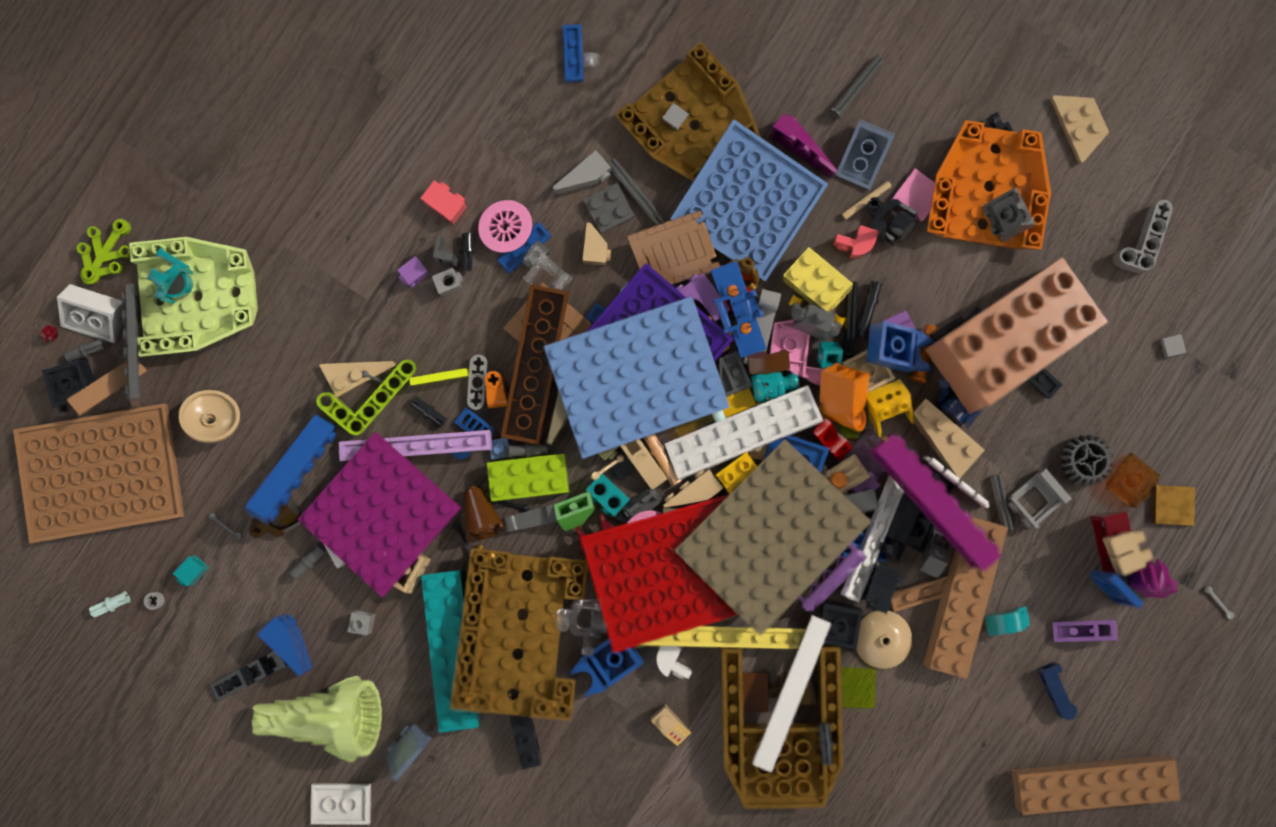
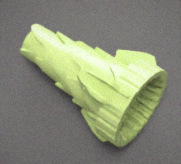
[252,676,382,762]

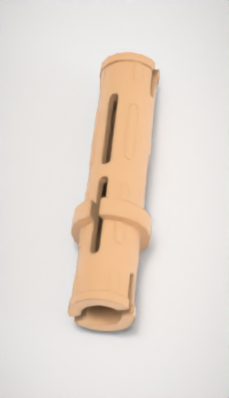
[643,433,682,486]

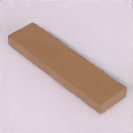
[67,362,147,416]
[890,575,948,612]

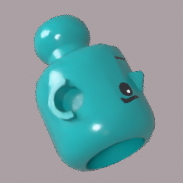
[751,372,799,403]

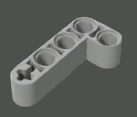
[1113,200,1173,274]
[743,289,781,365]

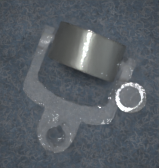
[522,241,573,290]
[555,599,606,656]

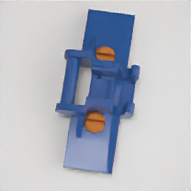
[711,261,767,358]

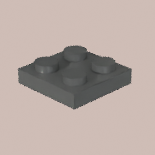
[584,183,635,234]

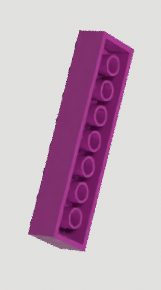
[868,434,1002,572]

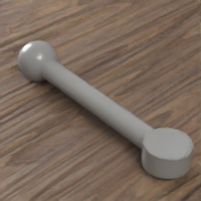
[1204,586,1235,619]

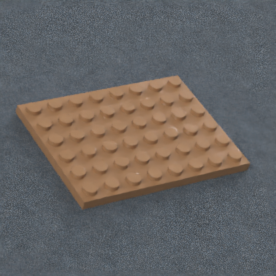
[13,403,184,544]

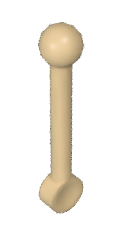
[591,455,624,480]

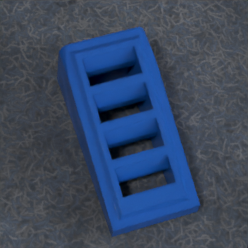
[454,407,497,437]

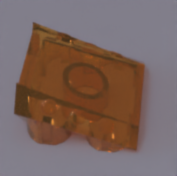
[1106,453,1160,508]

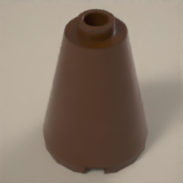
[463,486,505,542]

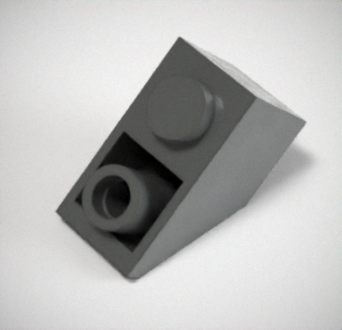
[920,530,951,578]

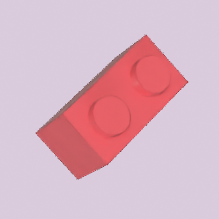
[421,180,467,225]

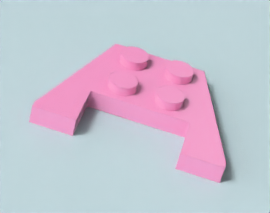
[769,319,824,387]

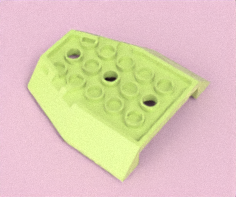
[129,237,258,357]

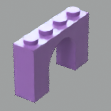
[676,273,730,322]

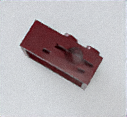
[1090,511,1141,575]

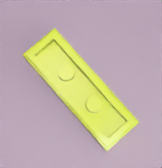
[409,368,469,386]

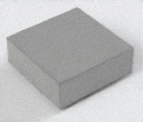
[662,103,689,131]
[1160,334,1186,358]

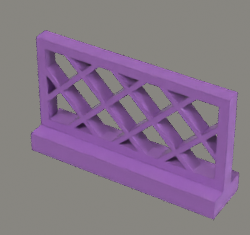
[798,542,867,611]

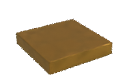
[1153,485,1195,526]

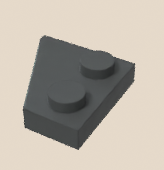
[719,351,752,397]

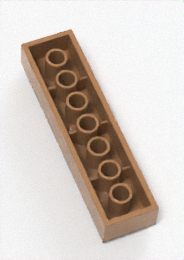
[923,517,1008,679]
[1012,755,1180,815]

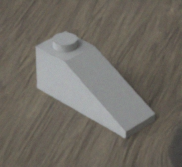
[553,150,611,194]

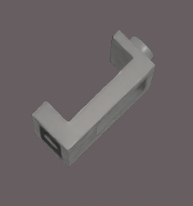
[1007,469,1072,529]

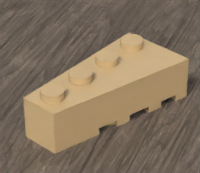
[913,399,984,479]

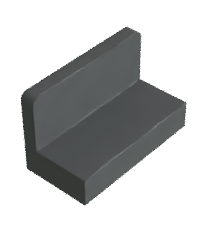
[433,235,459,268]

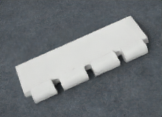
[922,456,990,508]

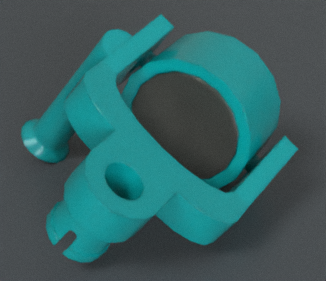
[147,247,194,304]

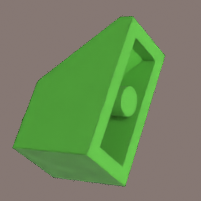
[554,492,594,531]

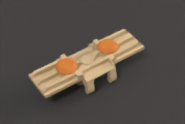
[821,454,870,495]

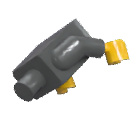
[788,295,846,342]

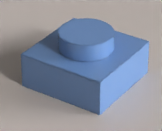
[490,438,509,460]

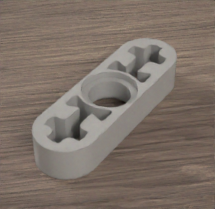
[467,354,488,410]

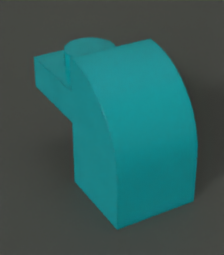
[984,606,1030,636]

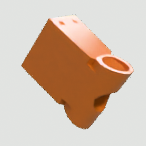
[818,363,870,431]

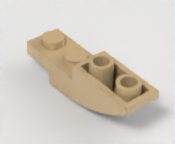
[620,439,668,490]

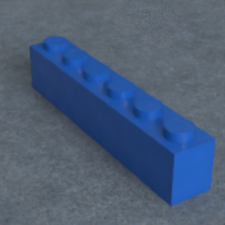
[245,414,337,525]

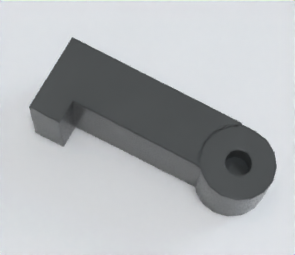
[502,504,557,533]

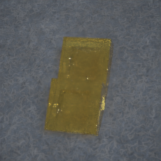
[674,414,714,437]

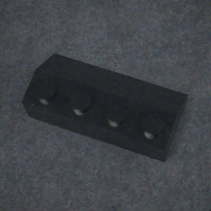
[886,470,954,554]

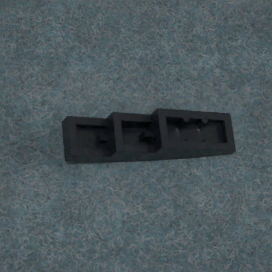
[210,651,288,702]

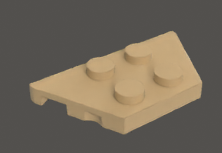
[1050,95,1109,164]

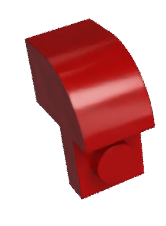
[813,419,852,462]

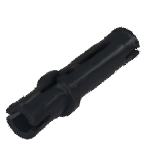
[855,280,883,339]

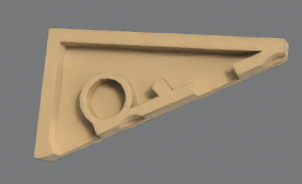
[319,361,396,398]

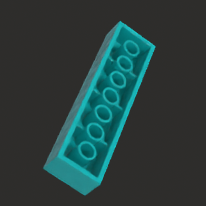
[421,569,481,732]

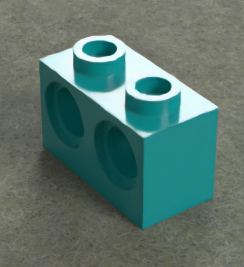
[586,474,630,516]

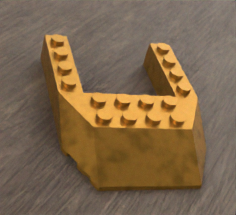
[721,644,843,809]

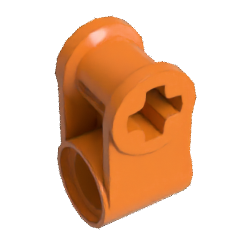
[485,371,508,409]

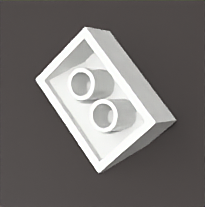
[57,284,124,343]

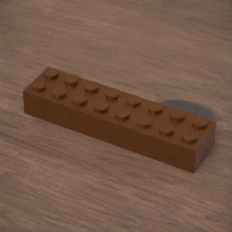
[501,284,570,444]

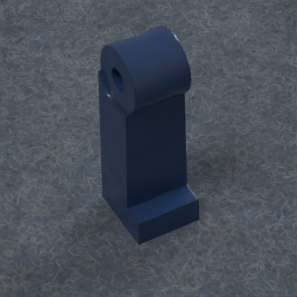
[1037,662,1077,720]

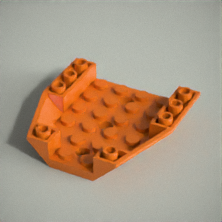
[927,120,1051,250]

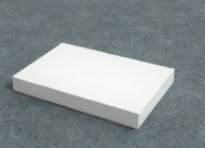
[311,783,371,825]

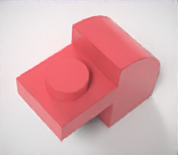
[833,225,878,259]

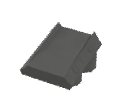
[982,188,1035,242]

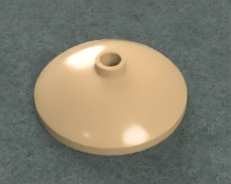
[179,390,240,443]
[856,611,912,669]

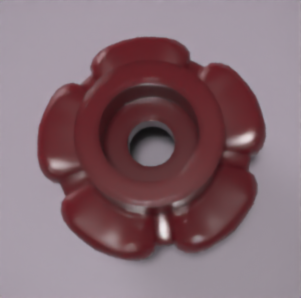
[40,325,58,343]

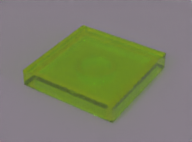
[841,667,876,708]

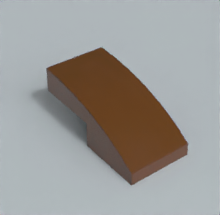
[747,349,790,374]

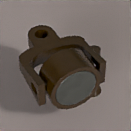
[249,498,301,538]

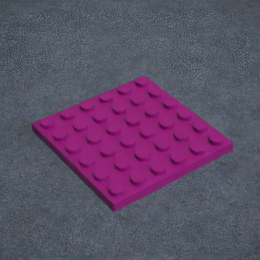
[298,432,462,597]

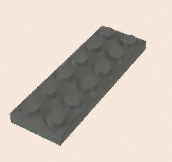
[122,284,141,407]

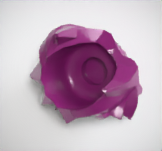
[1127,557,1179,599]

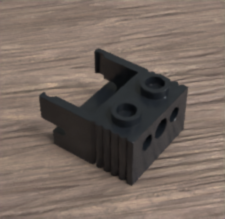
[42,360,95,413]
[861,562,903,614]
[819,600,863,652]

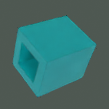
[817,341,843,368]
[173,555,209,587]

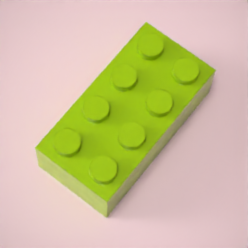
[487,454,570,501]

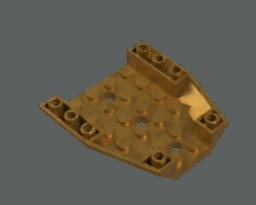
[615,41,761,181]

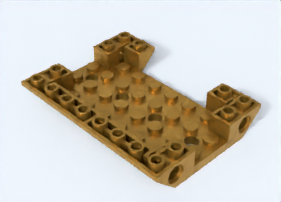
[450,548,588,721]

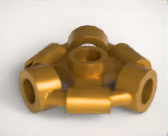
[726,257,759,291]

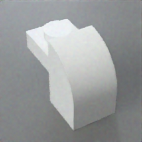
[657,646,692,679]

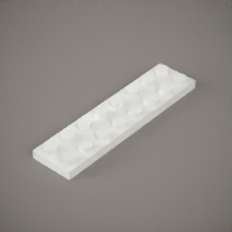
[665,385,823,480]

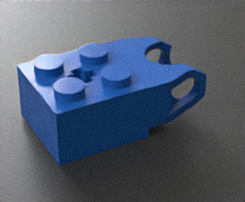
[866,321,934,372]
[568,639,644,698]

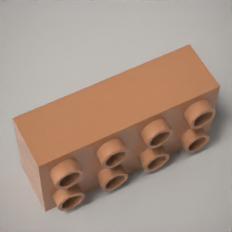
[925,258,1108,414]

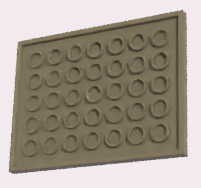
[675,440,871,636]

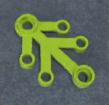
[77,219,131,285]

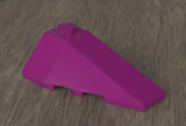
[770,113,837,178]

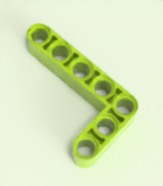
[317,360,416,435]

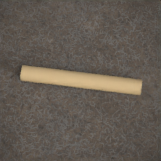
[841,181,892,220]

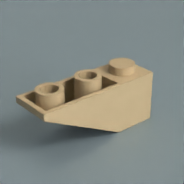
[663,470,723,507]

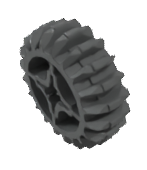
[1060,434,1115,486]

